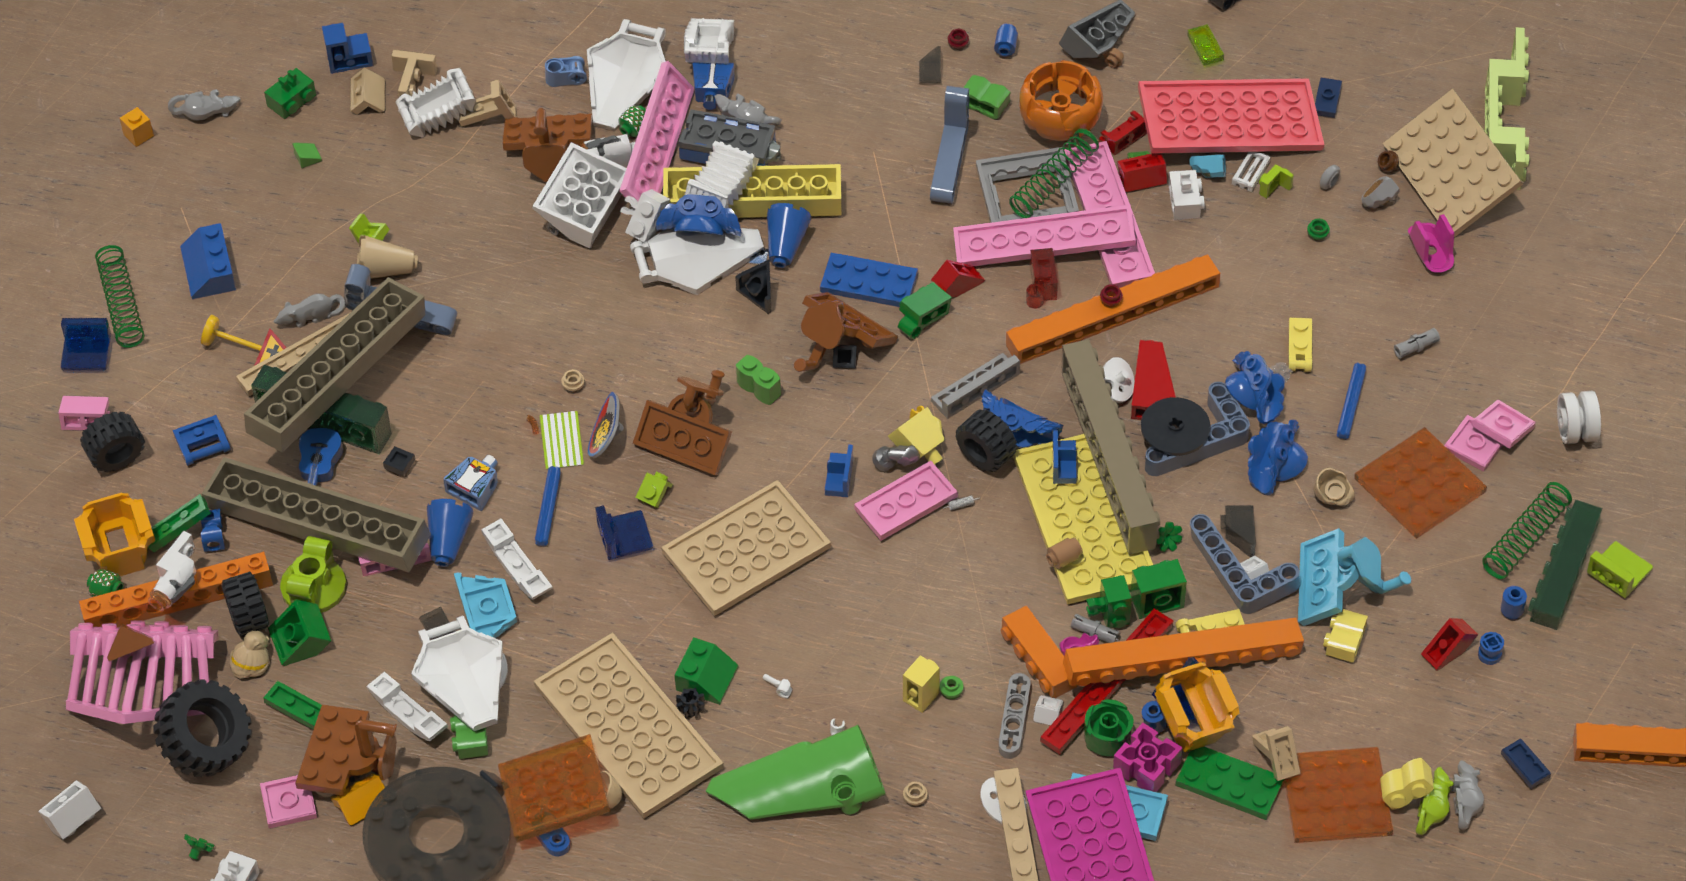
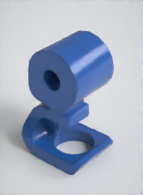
[201,509,225,552]

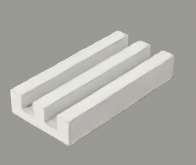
[1232,152,1270,192]

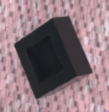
[383,446,415,476]

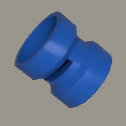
[1478,632,1504,665]

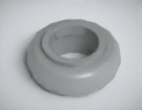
[1320,165,1341,190]

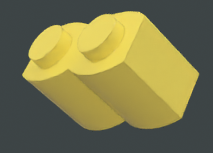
[1323,609,1368,663]
[1380,758,1434,810]

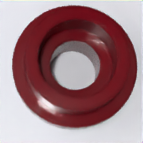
[948,28,969,49]
[1100,284,1123,306]

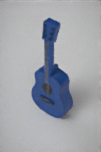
[299,428,343,485]

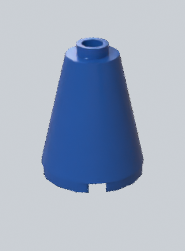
[767,203,811,268]
[427,499,474,567]

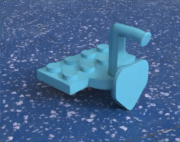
[1298,528,1411,626]

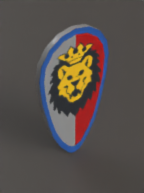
[588,392,624,458]

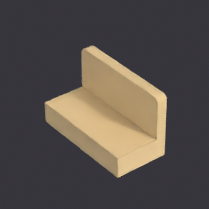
[351,67,385,115]

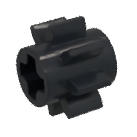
[676,688,705,718]

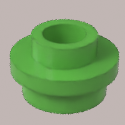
[940,676,964,699]

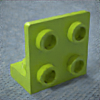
[1587,541,1653,598]

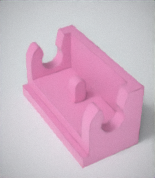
[58,396,110,430]

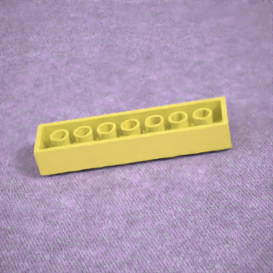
[663,164,842,218]

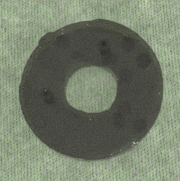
[362,767,511,881]

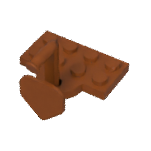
[503,108,592,182]
[794,292,898,372]
[633,370,732,475]
[295,705,397,795]

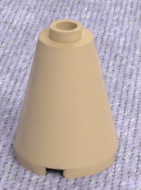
[357,235,418,279]

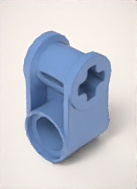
[545,56,587,87]

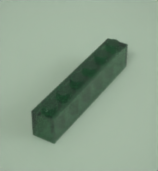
[1528,499,1603,630]

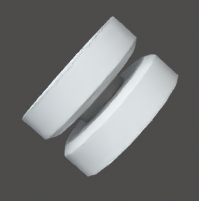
[1557,391,1601,444]

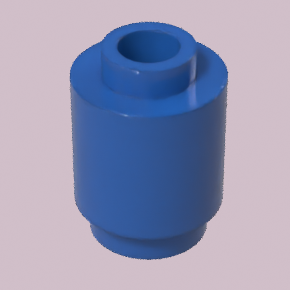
[994,24,1018,56]
[1500,586,1527,620]
[1142,701,1167,733]

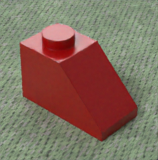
[931,260,985,297]
[1421,618,1479,670]

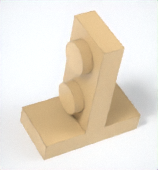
[391,50,437,97]
[458,79,517,126]
[1252,726,1301,781]

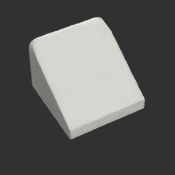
[1240,556,1269,580]
[1033,695,1063,725]

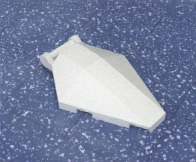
[587,19,666,131]
[630,228,764,295]
[411,616,503,731]

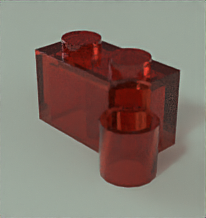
[1026,248,1058,309]

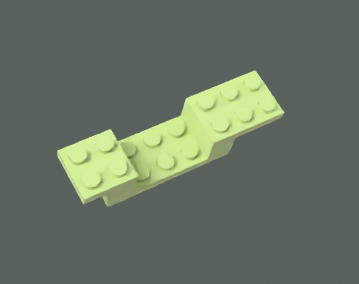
[1485,27,1529,190]

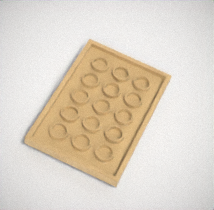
[1383,89,1523,237]
[661,480,831,616]

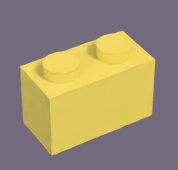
[903,655,940,713]

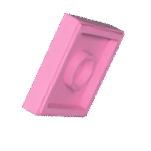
[1471,400,1536,449]
[1443,415,1503,472]
[260,775,317,829]

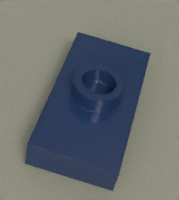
[1315,77,1342,118]
[1501,738,1551,789]

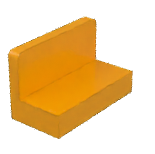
[331,774,391,825]

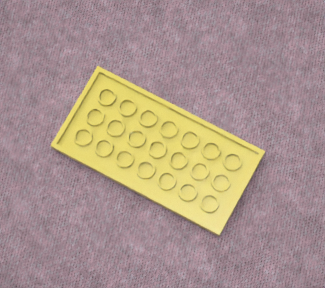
[1013,434,1153,604]

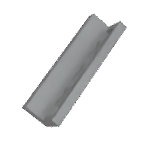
[931,353,1020,419]

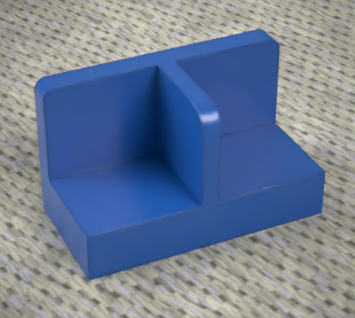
[1052,430,1077,484]
[825,444,853,498]

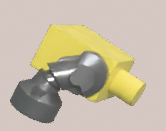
[872,406,944,471]

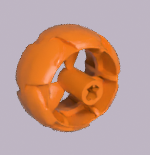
[1019,60,1103,141]

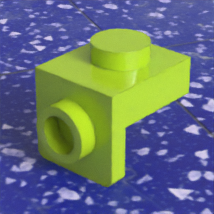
[1259,164,1294,199]
[349,214,390,243]
[635,471,673,508]

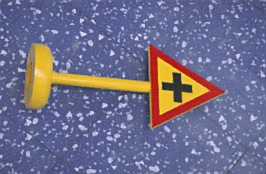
[201,315,287,366]

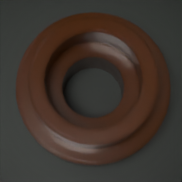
[1377,150,1399,172]

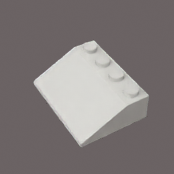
[532,143,627,248]

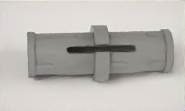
[1393,328,1440,359]
[1071,614,1120,643]

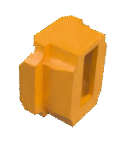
[74,492,155,576]
[1155,662,1240,752]

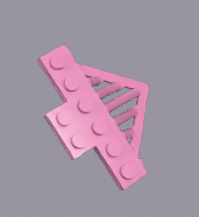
[66,621,218,724]

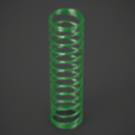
[1009,128,1099,218]
[95,245,145,347]
[1482,482,1572,579]

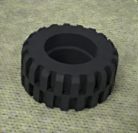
[153,679,252,777]

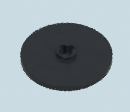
[1141,397,1211,456]

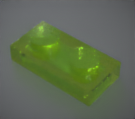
[1187,24,1224,66]

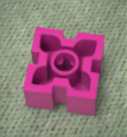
[1113,722,1182,792]

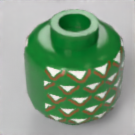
[618,106,646,138]
[87,569,124,597]

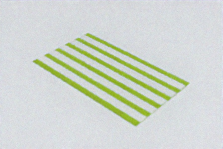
[540,411,584,469]

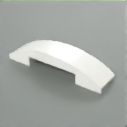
[481,519,552,600]
[366,672,448,741]

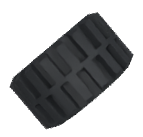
[955,409,1017,472]
[80,412,145,472]
[221,571,269,636]

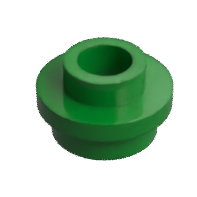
[1307,218,1330,240]

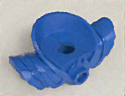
[656,194,742,237]
[1225,351,1285,424]
[982,390,1063,449]
[1248,420,1308,495]

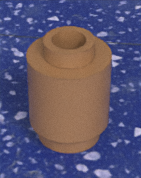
[1046,537,1083,569]

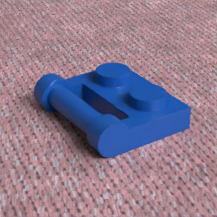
[173,415,231,466]

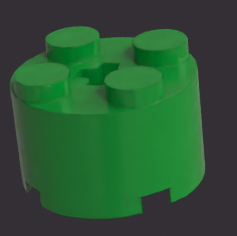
[1084,699,1134,756]

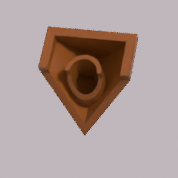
[107,624,155,662]

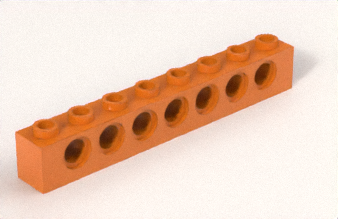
[79,552,273,628]

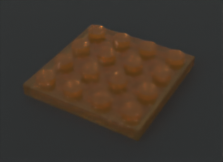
[1354,427,1487,539]
[498,734,611,842]
[1284,747,1393,843]

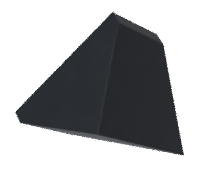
[735,259,772,314]

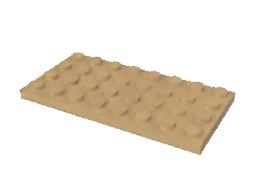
[534,633,724,818]

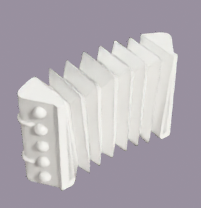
[684,18,734,64]
[396,68,476,138]
[685,141,759,208]

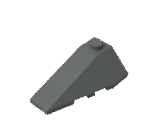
[1059,0,1135,58]

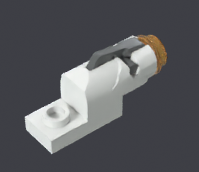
[580,134,635,167]
[148,531,196,611]

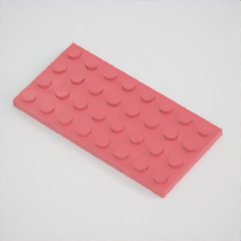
[1138,79,1324,153]

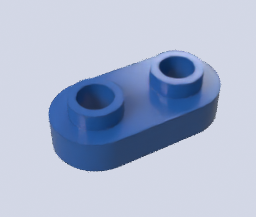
[532,813,570,857]

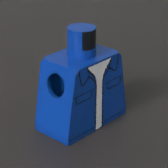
[693,62,735,110]

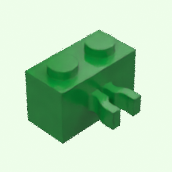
[264,68,316,119]
[1086,575,1132,628]

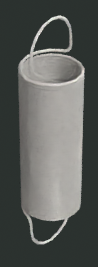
[944,495,979,510]

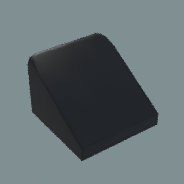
[833,345,857,369]
[479,770,510,799]

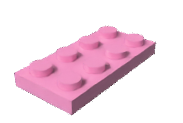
[854,461,958,541]

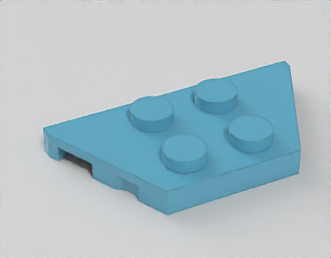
[454,573,517,638]

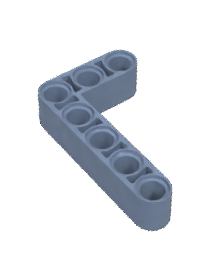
[930,86,969,204]
[344,264,457,335]
[1145,382,1250,477]
[1190,514,1300,614]

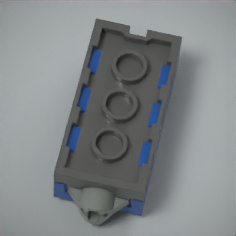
[678,109,781,166]

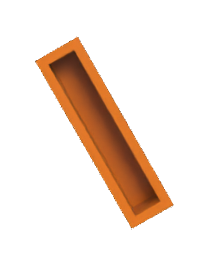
[1001,605,1077,698]

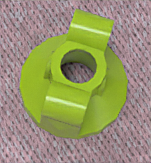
[280,536,347,613]

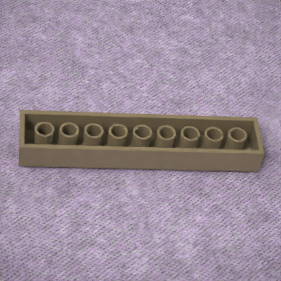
[244,277,426,453]
[1061,339,1160,555]
[202,457,431,572]

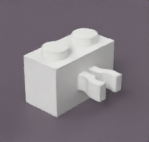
[1168,170,1205,220]
[620,189,671,242]
[38,780,101,839]
[210,851,260,881]

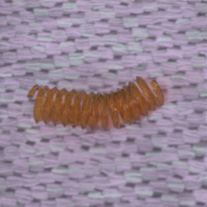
[526,415,539,434]

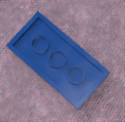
[820,252,918,307]

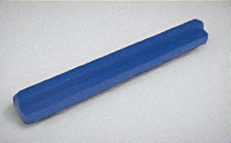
[1337,363,1366,440]
[535,466,561,546]

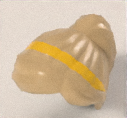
[230,631,270,679]

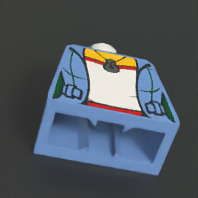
[443,455,498,511]

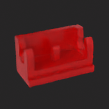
[1098,110,1147,156]
[1117,153,1167,192]

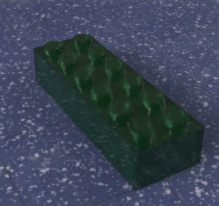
[251,365,392,455]

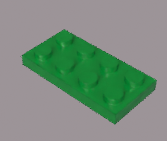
[1175,747,1285,820]

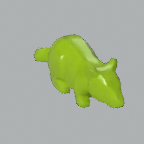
[1415,767,1454,835]

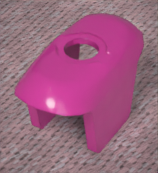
[1408,214,1454,272]

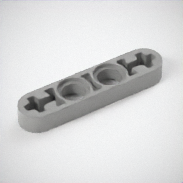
[999,673,1031,759]

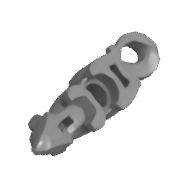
[168,90,241,120]
[714,94,782,125]
[274,294,345,328]
[1452,760,1484,830]

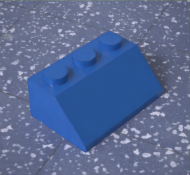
[180,223,236,300]

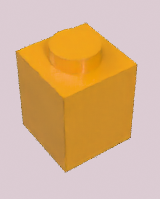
[120,107,154,147]

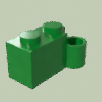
[898,282,952,340]

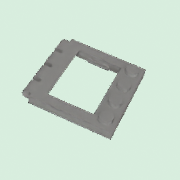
[976,147,1079,223]

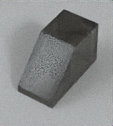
[1220,505,1256,557]

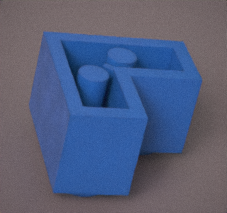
[322,23,373,74]

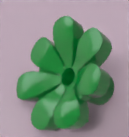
[1156,522,1182,552]
[184,834,215,860]

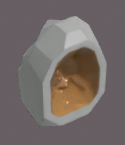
[1361,176,1400,209]

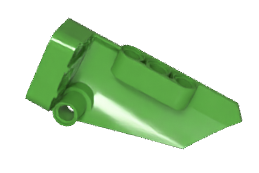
[706,725,886,820]

